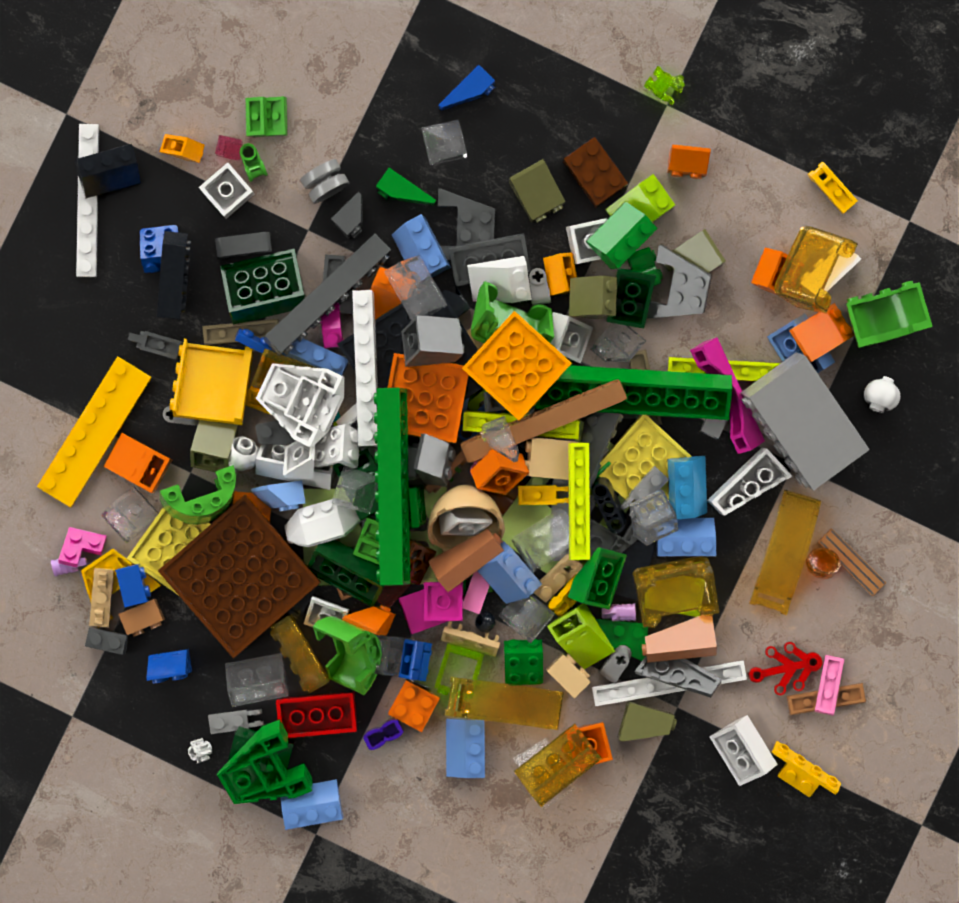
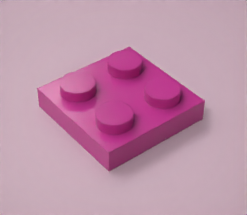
[424,582,463,621]

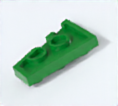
[595,618,648,661]

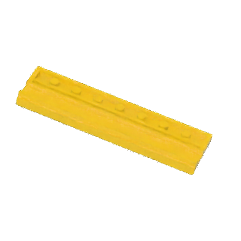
[37,356,152,508]

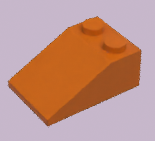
[370,267,416,320]
[789,303,854,363]

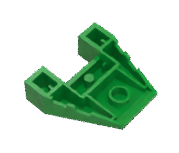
[217,719,312,804]

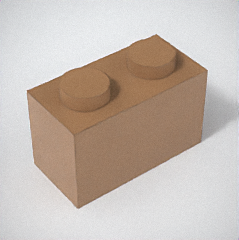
[118,599,165,637]

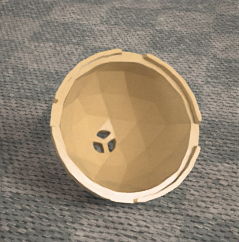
[427,485,505,552]

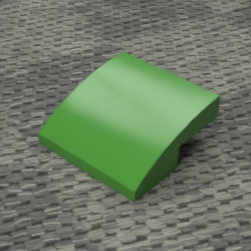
[245,96,288,137]
[353,516,379,564]

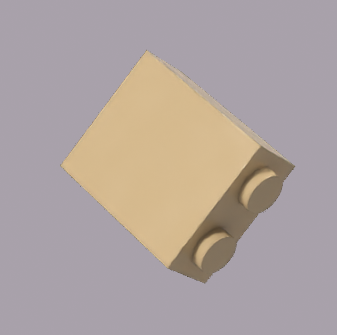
[525,437,578,480]

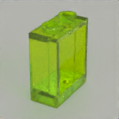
[434,643,484,701]

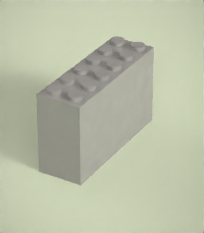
[741,352,870,491]

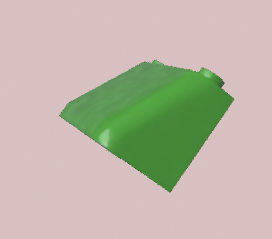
[471,281,554,343]

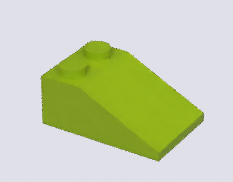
[605,174,675,223]

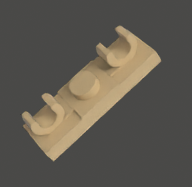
[89,568,114,627]
[441,621,500,657]

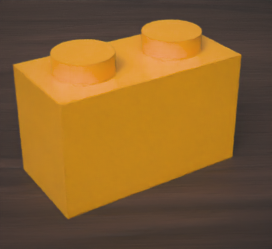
[543,252,577,296]

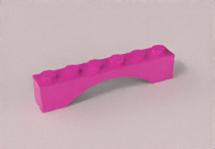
[690,337,765,454]

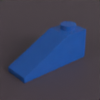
[438,65,495,111]

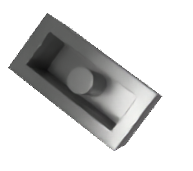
[85,627,130,655]

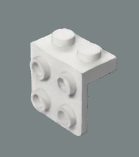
[314,424,359,469]

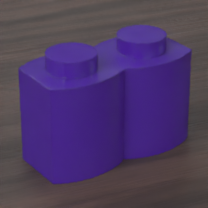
[363,718,404,750]

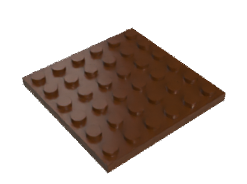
[158,495,321,658]

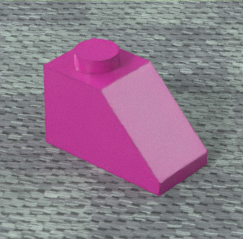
[321,303,344,348]

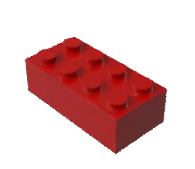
[276,692,358,738]

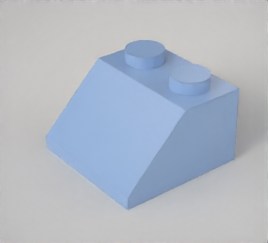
[251,480,305,512]

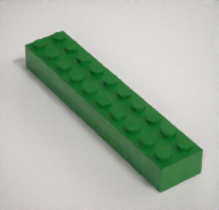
[536,365,732,420]
[374,388,410,585]

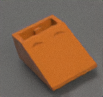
[104,433,172,493]

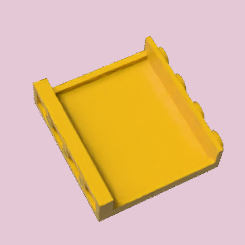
[169,338,254,425]

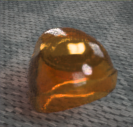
[806,548,841,579]

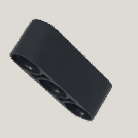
[592,477,627,533]

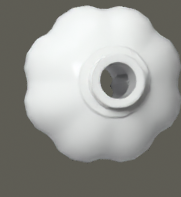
[864,376,901,413]
[228,436,259,471]

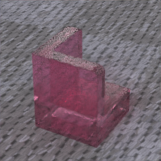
[215,135,243,161]

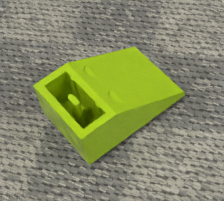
[547,603,615,669]

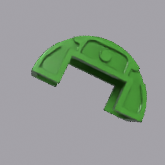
[845,281,933,348]
[159,465,236,525]
[313,616,382,695]

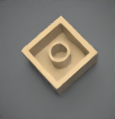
[546,653,591,699]

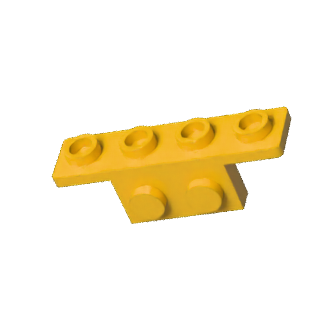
[772,741,841,798]

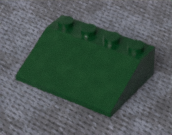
[220,249,306,325]

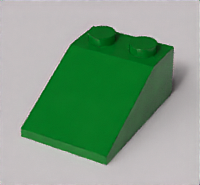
[568,547,627,610]

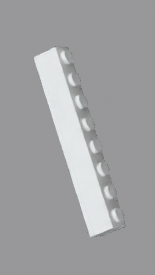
[352,290,378,448]

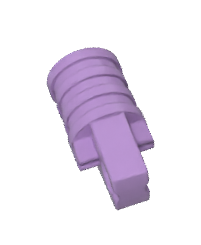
[51,557,87,577]
[601,603,636,621]

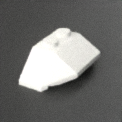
[284,498,362,547]

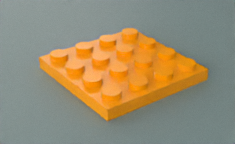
[462,311,572,421]

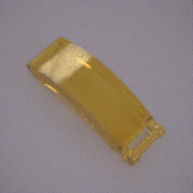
[749,489,821,615]
[445,676,564,730]

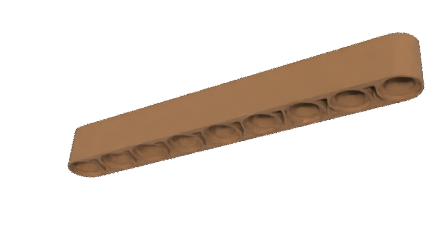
[460,379,627,463]

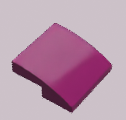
[398,589,448,634]

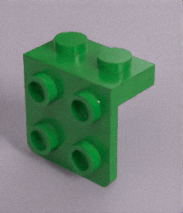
[504,639,543,685]

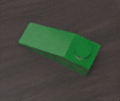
[376,168,437,206]

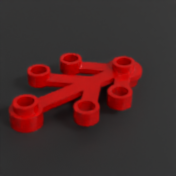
[748,642,822,695]

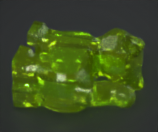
[644,66,685,105]

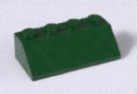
[308,540,385,607]

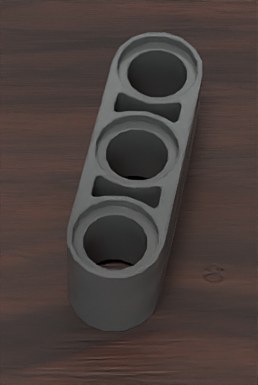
[215,232,272,259]

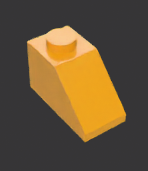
[159,134,205,163]

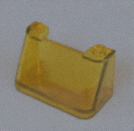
[774,226,858,313]
[633,556,719,627]

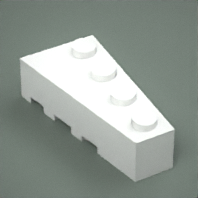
[707,447,792,516]

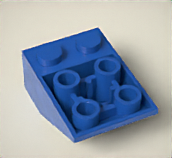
[147,649,192,684]

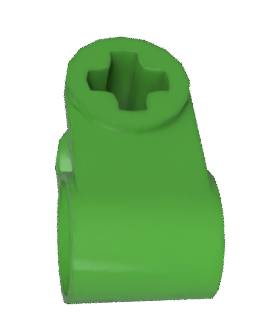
[240,143,268,182]

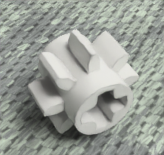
[188,738,212,763]

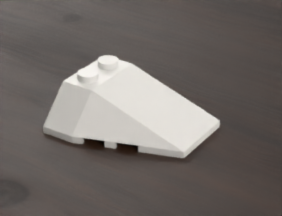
[256,363,344,448]

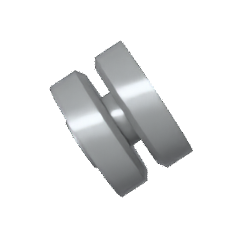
[300,159,349,204]

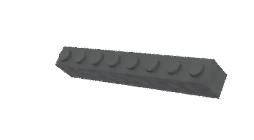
[264,233,391,356]

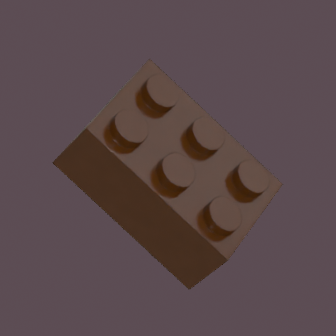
[563,137,628,208]

